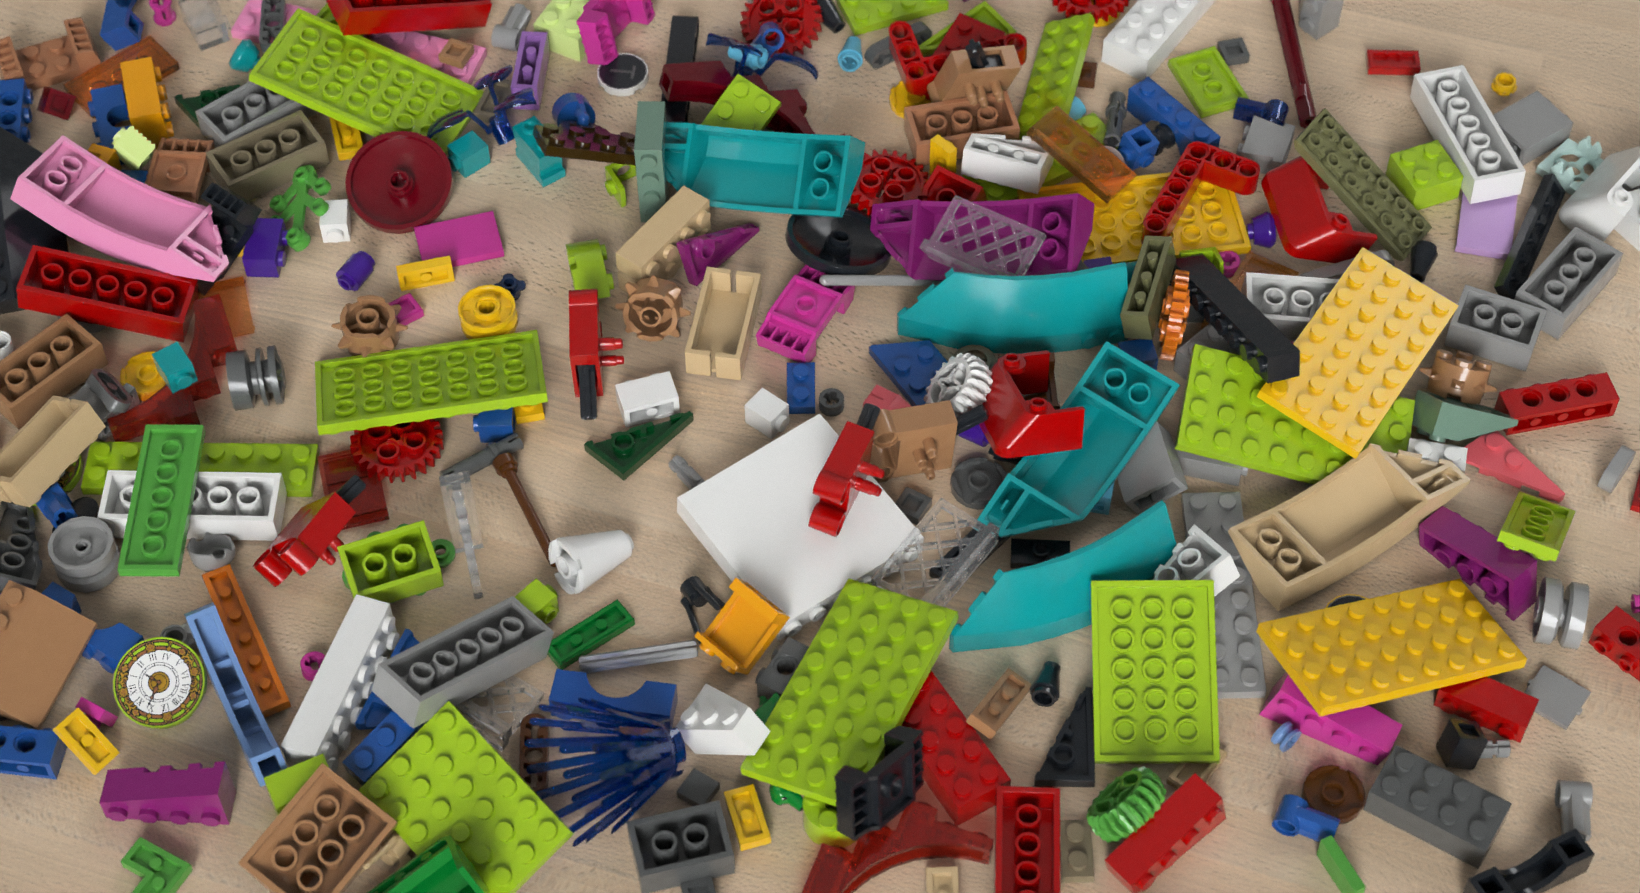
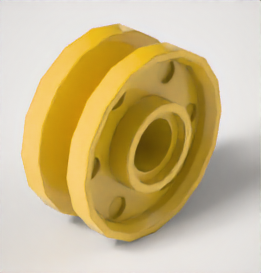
[458,285,518,339]

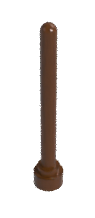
[492,452,556,567]

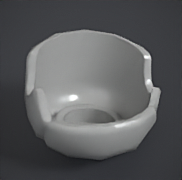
[186,532,236,572]

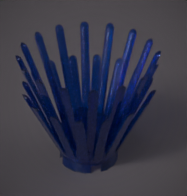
[525,698,686,847]

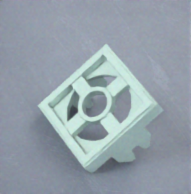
[1535,136,1603,196]

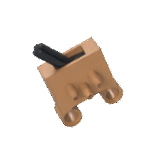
[927,39,1021,108]
[870,400,989,483]

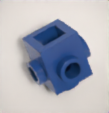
[1117,124,1160,171]

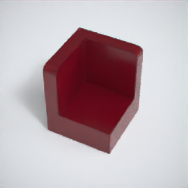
[37,86,76,121]

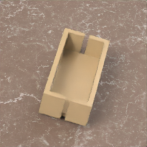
[615,186,712,293]
[685,267,762,380]
[0,395,106,507]

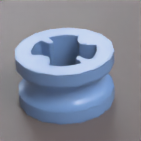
[1271,721,1301,752]

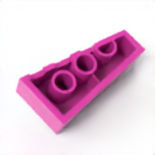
[1259,672,1402,766]

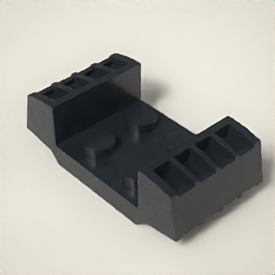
[186,182,262,296]
[834,725,924,841]

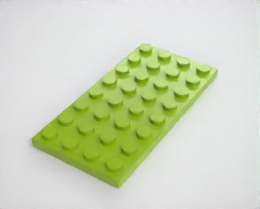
[249,8,484,156]
[315,330,548,435]
[1174,344,1415,485]
[740,578,959,807]

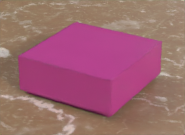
[388,292,424,325]

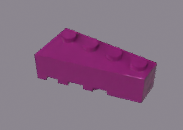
[1419,506,1537,621]
[99,761,236,827]

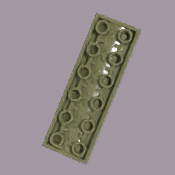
[1294,108,1432,261]

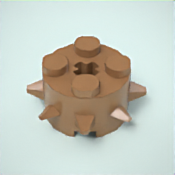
[615,275,691,342]
[331,295,408,358]
[1419,349,1497,404]

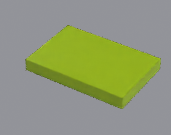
[1168,46,1249,118]

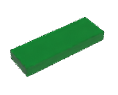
[547,599,635,670]

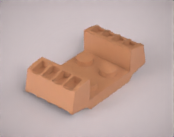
[0,17,102,91]
[145,137,215,204]

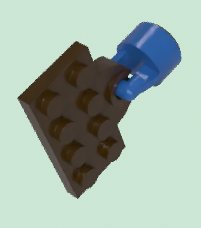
[532,92,636,166]

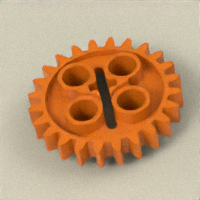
[1158,269,1190,361]

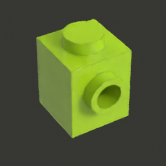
[515,578,559,623]

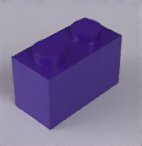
[242,218,289,278]

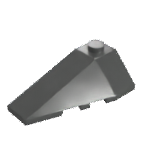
[0,501,43,594]

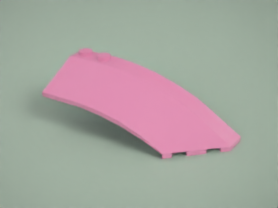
[10,135,229,282]

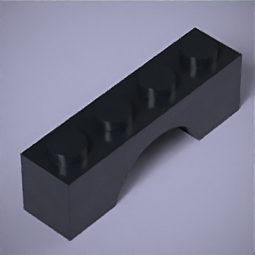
[1463,828,1594,893]

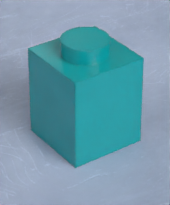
[447,130,491,178]
[152,342,198,394]

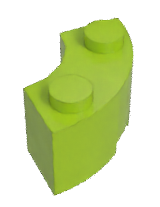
[565,239,614,299]

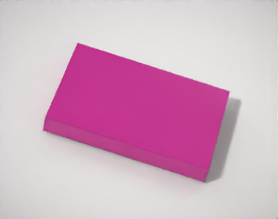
[414,211,504,267]

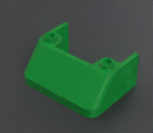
[368,835,489,893]

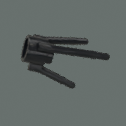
[680,576,725,650]

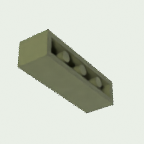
[1120,236,1176,340]

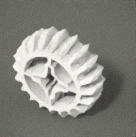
[923,353,993,417]

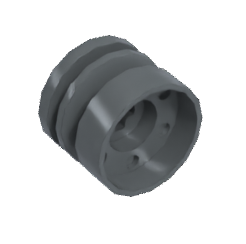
[226,345,286,411]

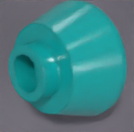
[229,39,261,73]

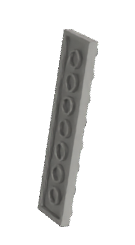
[1181,492,1266,699]

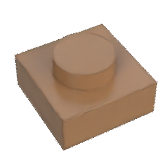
[438,38,474,69]

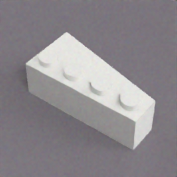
[1153,524,1240,597]

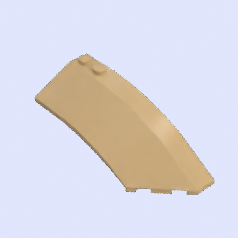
[1228,443,1471,611]

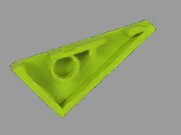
[919,0,1016,57]

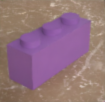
[511,31,550,110]

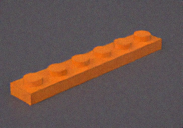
[202,564,291,718]

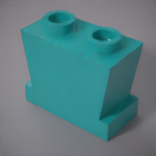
[512,116,566,188]

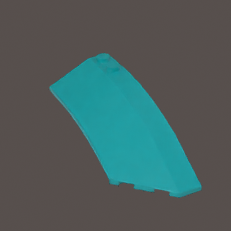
[665,122,865,218]
[897,262,1128,354]
[976,341,1180,538]
[949,500,1177,653]

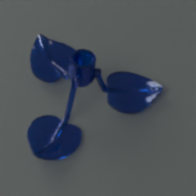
[706,33,818,80]
[427,65,536,145]

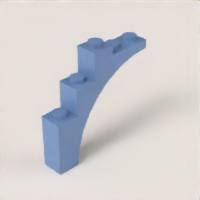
[184,602,287,787]

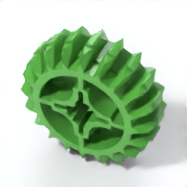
[1086,766,1167,843]

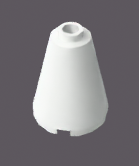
[548,530,634,595]

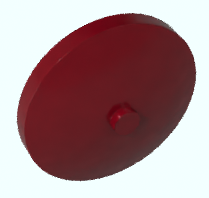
[345,131,454,234]

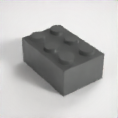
[627,800,735,893]

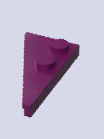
[676,223,760,286]

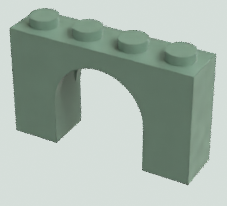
[634,101,670,222]

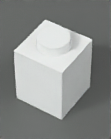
[319,199,351,243]
[744,388,790,439]

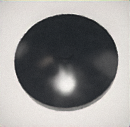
[785,206,892,275]

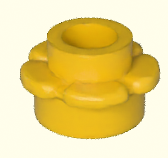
[1491,72,1517,96]

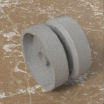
[48,516,120,593]
[1532,577,1589,650]

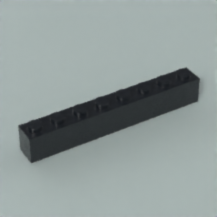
[1170,253,1300,384]

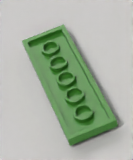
[117,424,206,577]

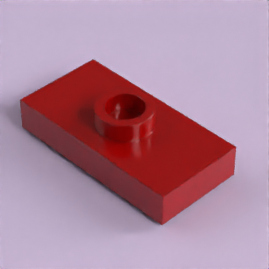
[1366,50,1421,76]

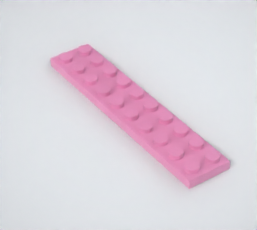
[231,0,487,85]

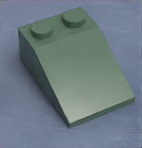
[1412,390,1519,443]

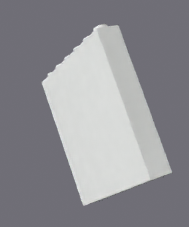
[677,413,924,641]

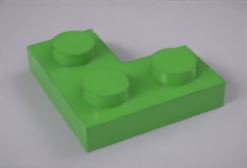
[120,837,193,893]

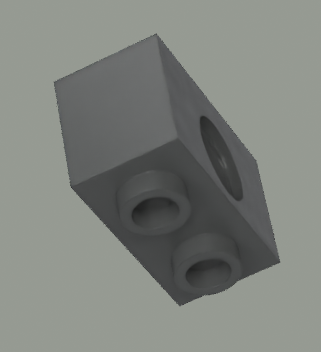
[755,637,809,700]

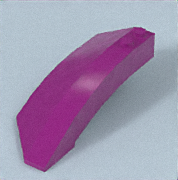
[870,193,1094,281]

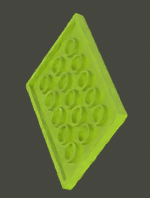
[1091,580,1220,764]
[359,701,574,893]

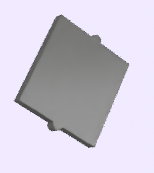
[1524,665,1591,730]

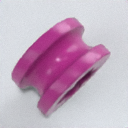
[1219,251,1240,278]
[300,651,325,681]

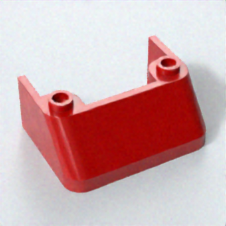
[1261,156,1378,264]
[979,350,1085,458]

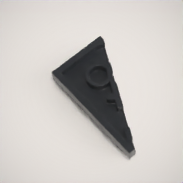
[1034,687,1095,787]

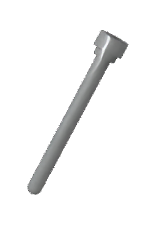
[819,275,942,286]

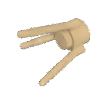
[358,832,412,876]

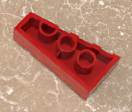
[1104,773,1226,893]

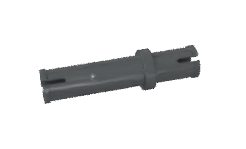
[1104,91,1126,148]
[439,432,524,488]

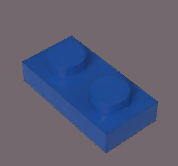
[787,362,815,414]

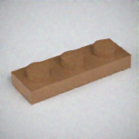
[966,668,1032,740]

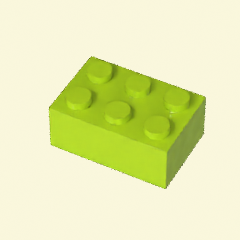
[337,520,444,603]

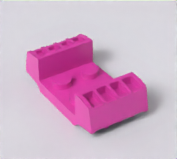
[576,0,655,65]
[756,265,855,363]

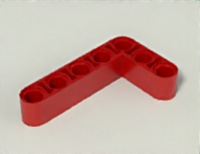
[888,21,1027,95]
[1141,141,1260,243]

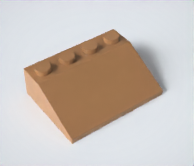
[0,580,98,730]
[238,763,397,893]

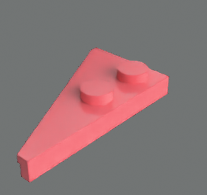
[1464,431,1565,503]

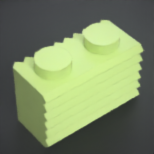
[112,126,155,170]

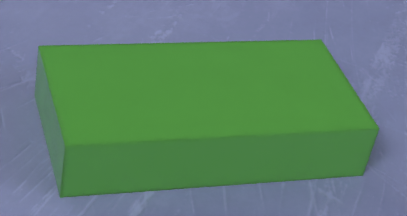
[1316,835,1366,893]

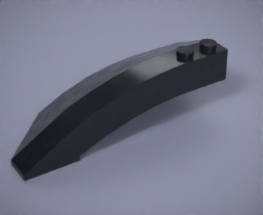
[0,127,69,314]

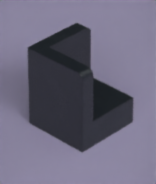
[1436,718,1488,770]

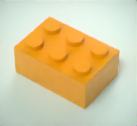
[120,57,175,150]

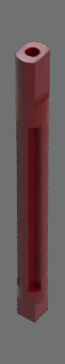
[1271,0,1317,128]

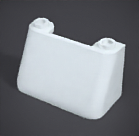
[1559,146,1640,242]

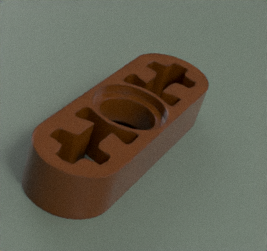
[519,713,549,797]

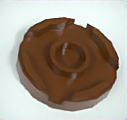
[1301,765,1365,824]

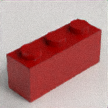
[1434,677,1539,743]

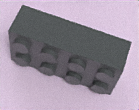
[1363,745,1512,869]

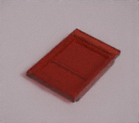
[318,449,389,530]

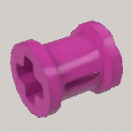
[149,0,176,27]

